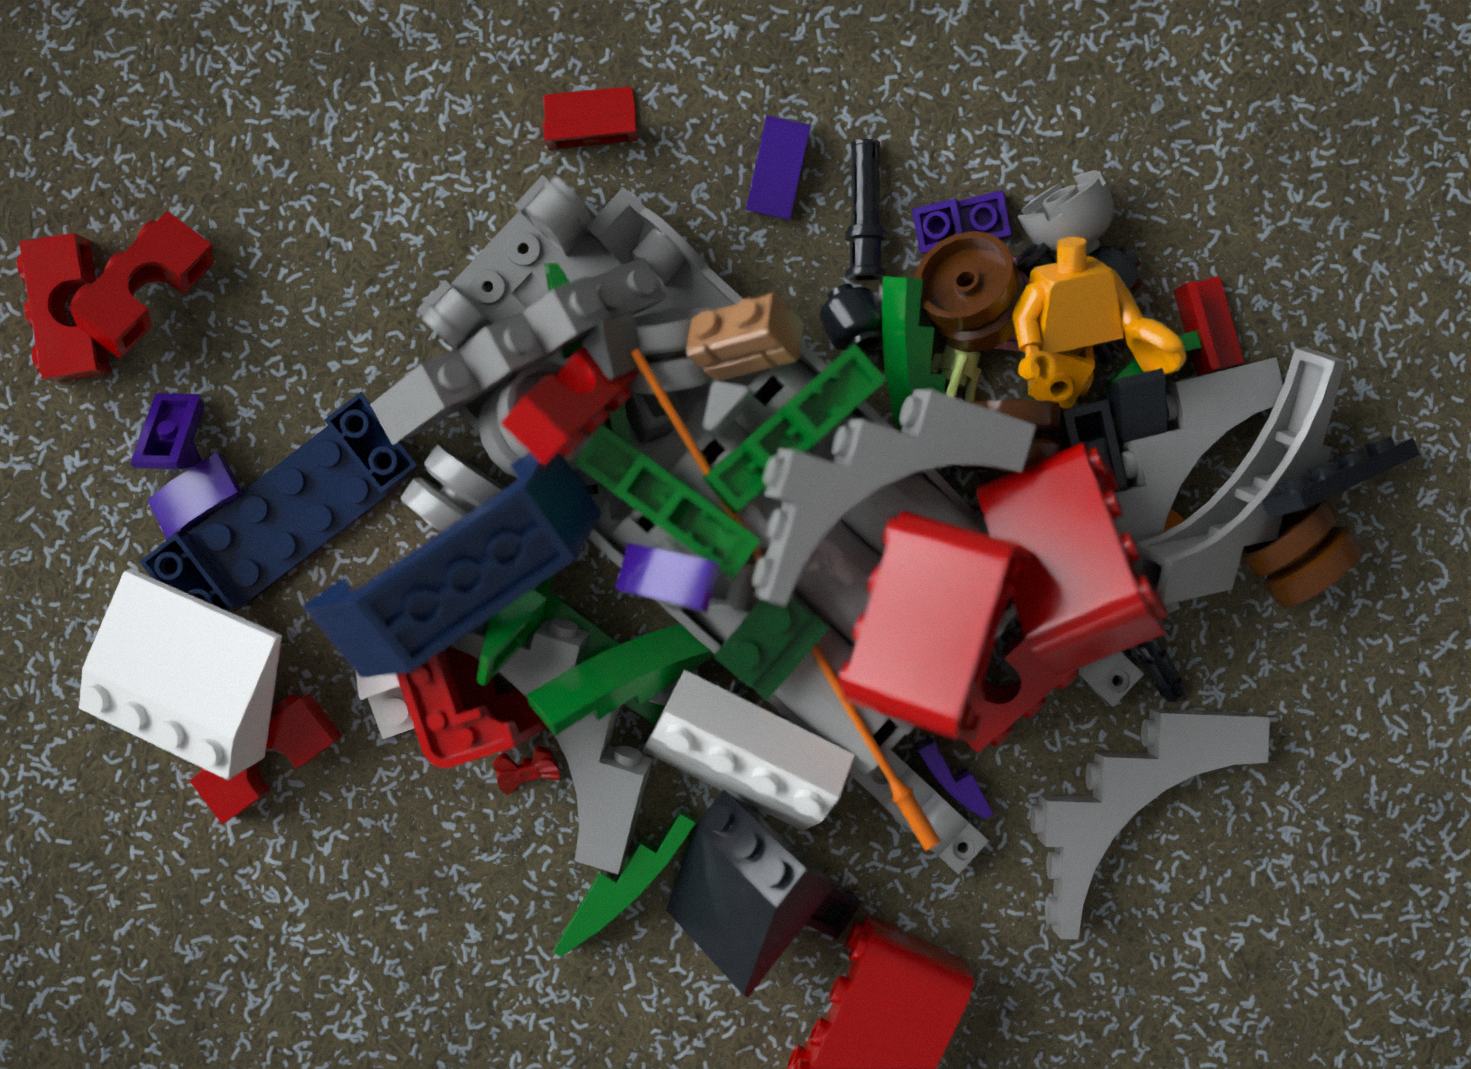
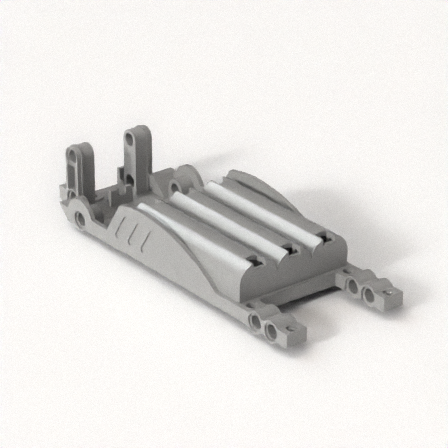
[417,175,1144,874]

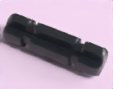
[1133,637,1187,702]

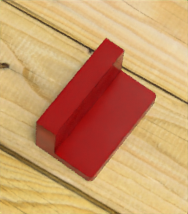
[542,86,638,150]
[1173,276,1244,376]

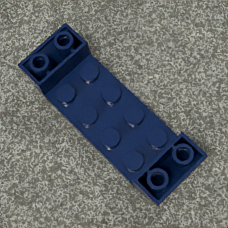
[139,392,419,614]
[303,452,602,678]

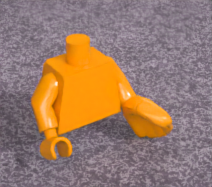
[1012,237,1187,380]

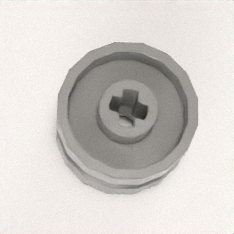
[628,307,714,394]
[478,363,599,478]
[400,443,506,532]

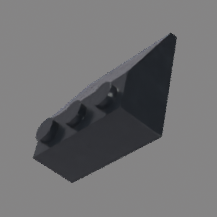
[666,789,835,998]

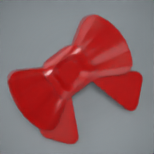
[493,746,560,795]

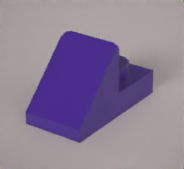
[130,393,205,469]

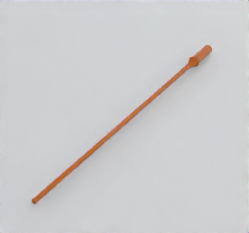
[631,348,941,850]

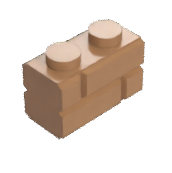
[686,293,803,381]

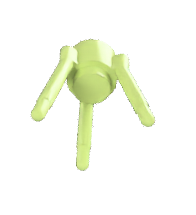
[931,344,982,402]

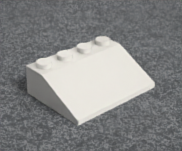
[79,569,282,780]
[642,670,855,831]

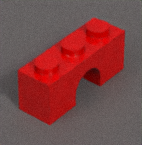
[69,211,214,359]
[17,233,111,382]
[501,345,640,465]
[964,629,1079,753]
[189,693,343,825]

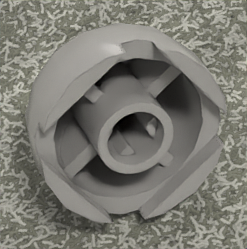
[1018,170,1114,255]

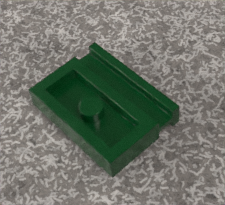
[713,593,830,702]

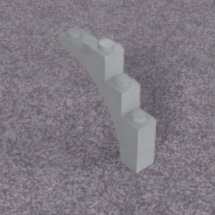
[370,257,666,445]
[1133,347,1346,605]
[1115,357,1283,621]
[753,390,1036,606]
[450,619,653,874]
[1030,709,1270,940]

